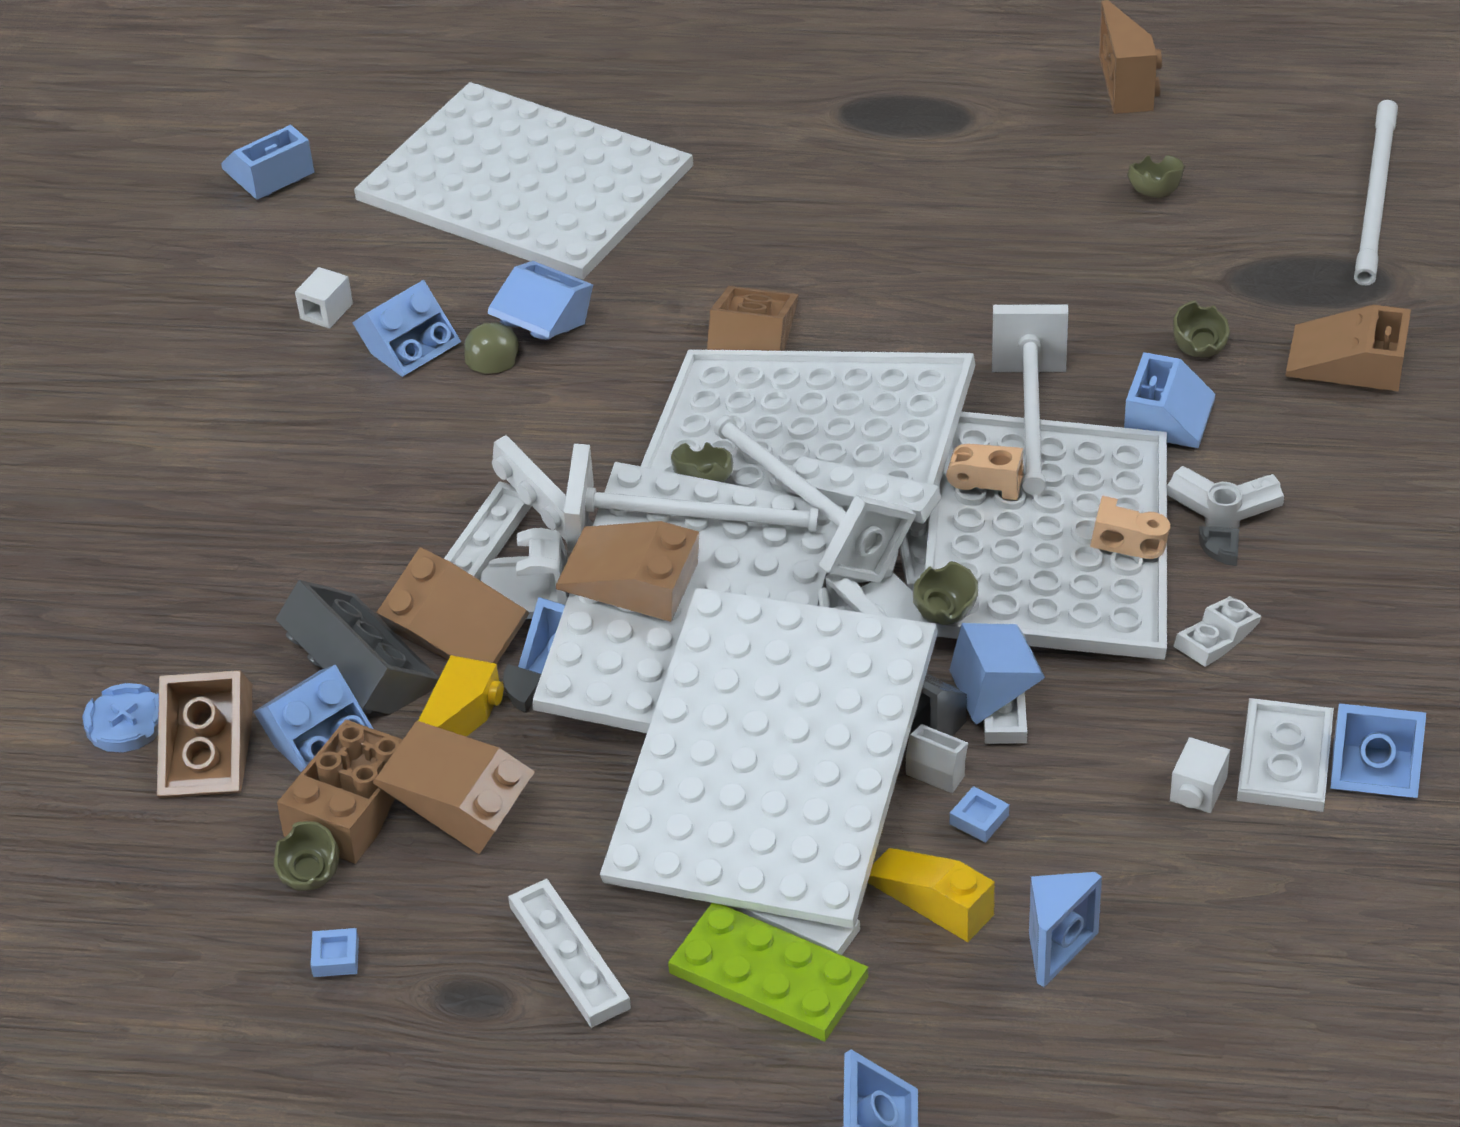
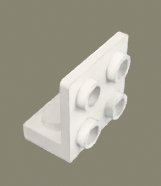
[826,573,921,621]

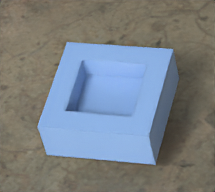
[949,786,1009,843]
[311,928,359,977]

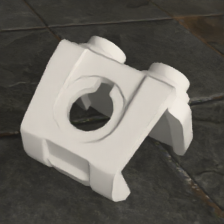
[481,528,568,619]

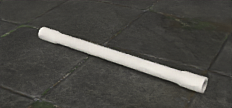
[1354,100,1398,286]

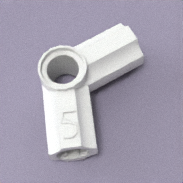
[1167,466,1284,529]

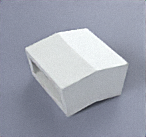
[906,724,968,794]

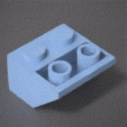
[221,125,315,200]
[487,261,593,340]
[352,280,461,377]
[1124,352,1215,448]
[253,665,373,772]

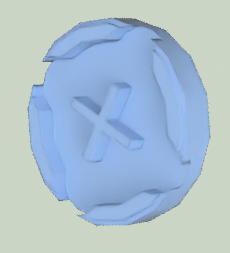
[82,683,159,752]

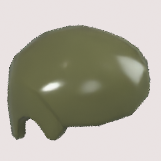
[1127,155,1185,198]
[1173,300,1230,358]
[464,322,519,374]
[671,442,734,483]
[913,561,978,625]
[274,821,339,891]

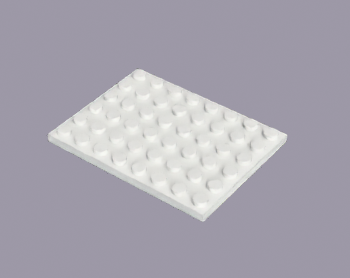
[354,82,693,280]
[641,350,976,518]
[921,412,1167,660]
[533,462,844,733]
[600,587,938,929]

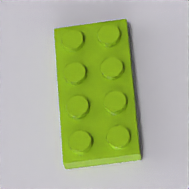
[668,903,868,1042]

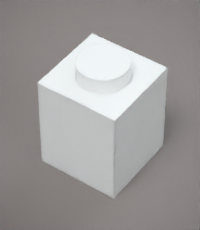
[295,267,353,329]
[1170,737,1230,813]

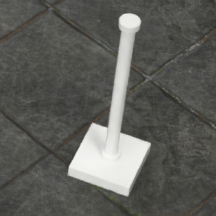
[992,304,1068,495]
[714,415,917,583]
[563,443,819,552]

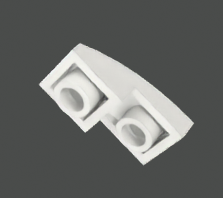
[1173,596,1261,667]

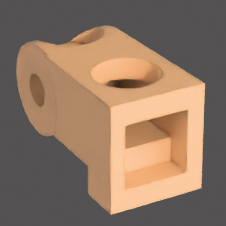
[946,444,1024,500]
[1090,496,1170,559]

